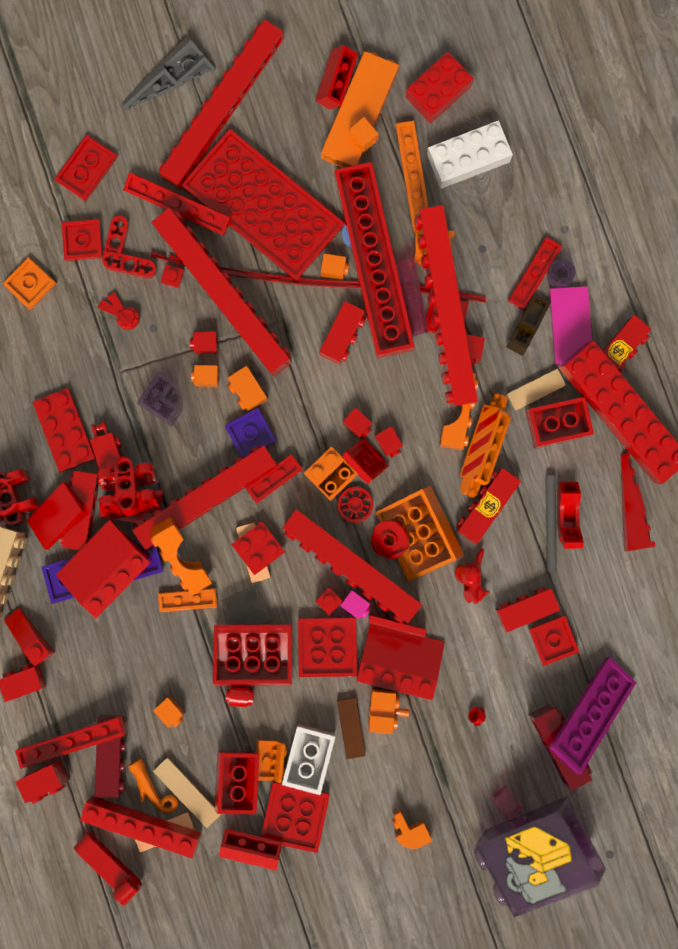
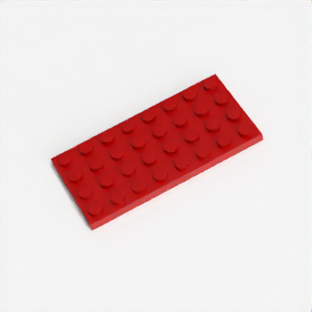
[181,129,345,282]

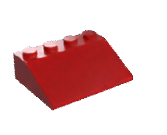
[56,519,152,619]
[356,623,445,700]
[213,625,292,686]

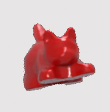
[455,548,490,604]

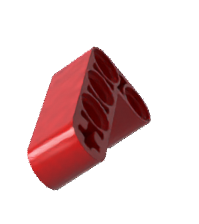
[74,832,142,906]

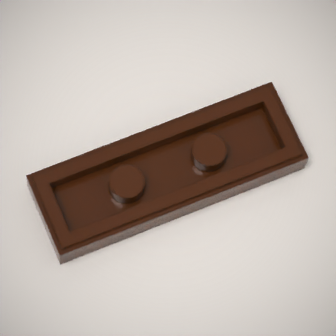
[337,697,365,759]

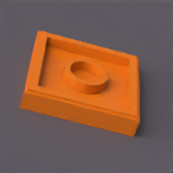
[2,257,57,310]

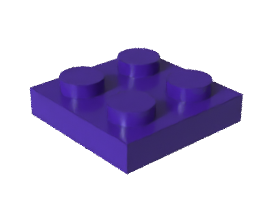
[225,408,276,458]

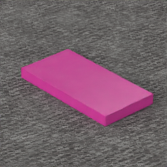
[549,286,592,364]

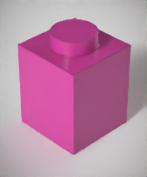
[340,590,371,620]

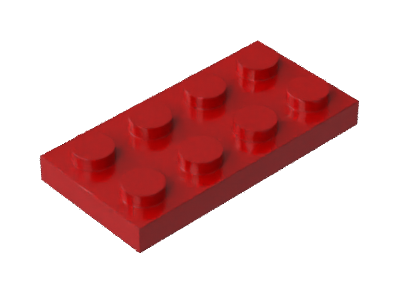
[32,388,96,473]

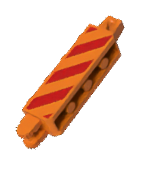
[459,394,511,498]

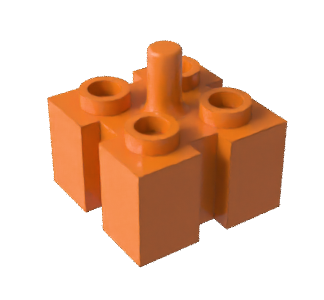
[368,688,410,734]

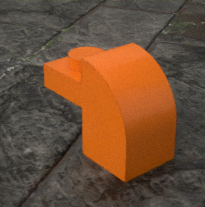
[392,809,432,849]

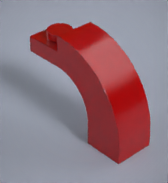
[557,482,584,549]

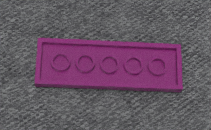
[549,657,637,774]

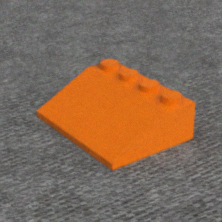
[375,486,464,582]

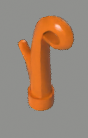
[128,758,178,813]

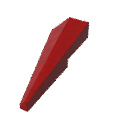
[620,453,656,552]

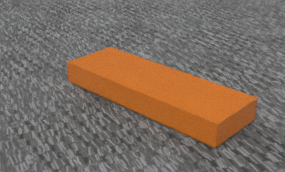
[158,588,218,612]

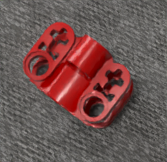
[97,457,160,518]
[0,469,40,525]

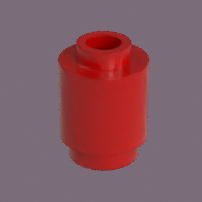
[225,686,254,707]

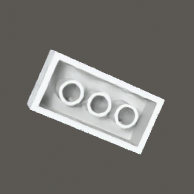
[427,121,513,189]

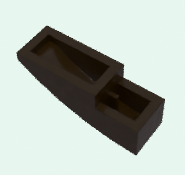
[506,293,551,356]

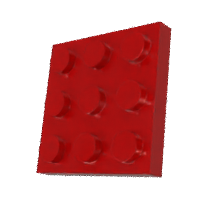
[298,618,357,678]
[261,781,330,853]

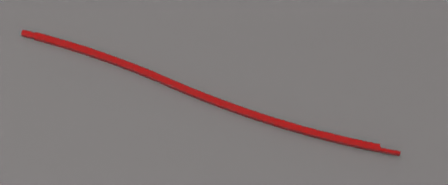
[150,252,486,303]

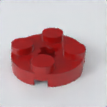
[371,520,410,559]

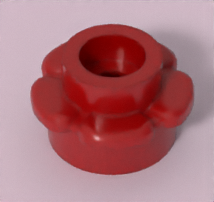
[468,707,486,726]

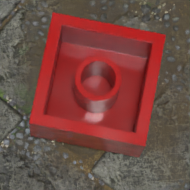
[15,759,70,804]

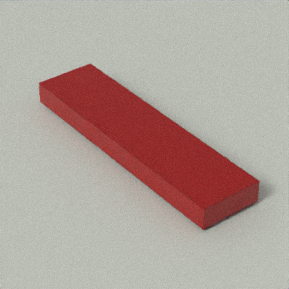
[508,236,562,311]

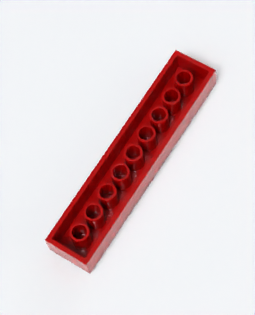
[334,162,415,359]
[414,205,478,407]
[151,208,291,377]

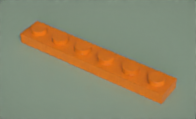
[395,121,429,235]

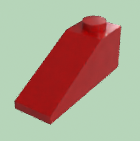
[4,608,55,667]

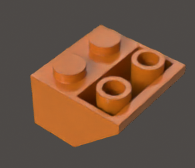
[304,446,358,501]

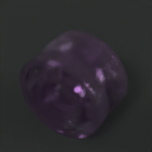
[547,259,576,288]

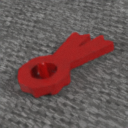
[97,292,140,330]

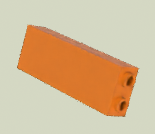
[321,51,399,168]

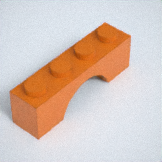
[439,373,479,451]
[150,517,212,595]

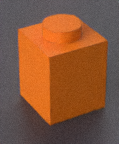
[349,117,379,152]
[321,254,349,280]
[191,365,219,387]
[153,696,185,728]

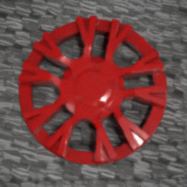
[338,487,373,523]

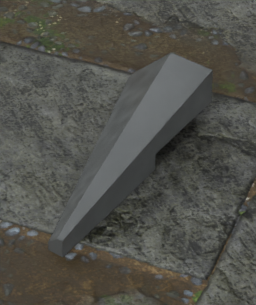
[122,35,216,110]

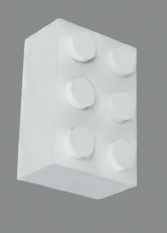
[282,724,335,795]

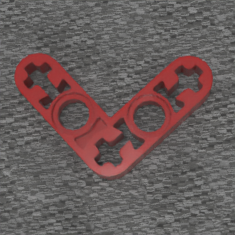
[102,216,157,279]

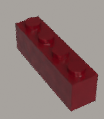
[95,715,127,798]

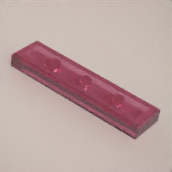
[395,258,428,337]

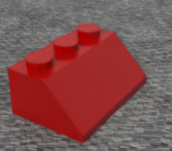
[214,750,259,814]

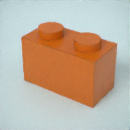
[227,366,268,412]

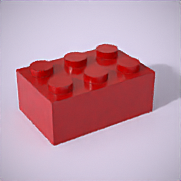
[405,52,474,124]
[525,397,594,449]

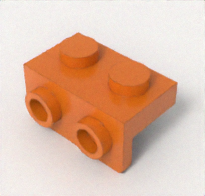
[255,740,287,783]

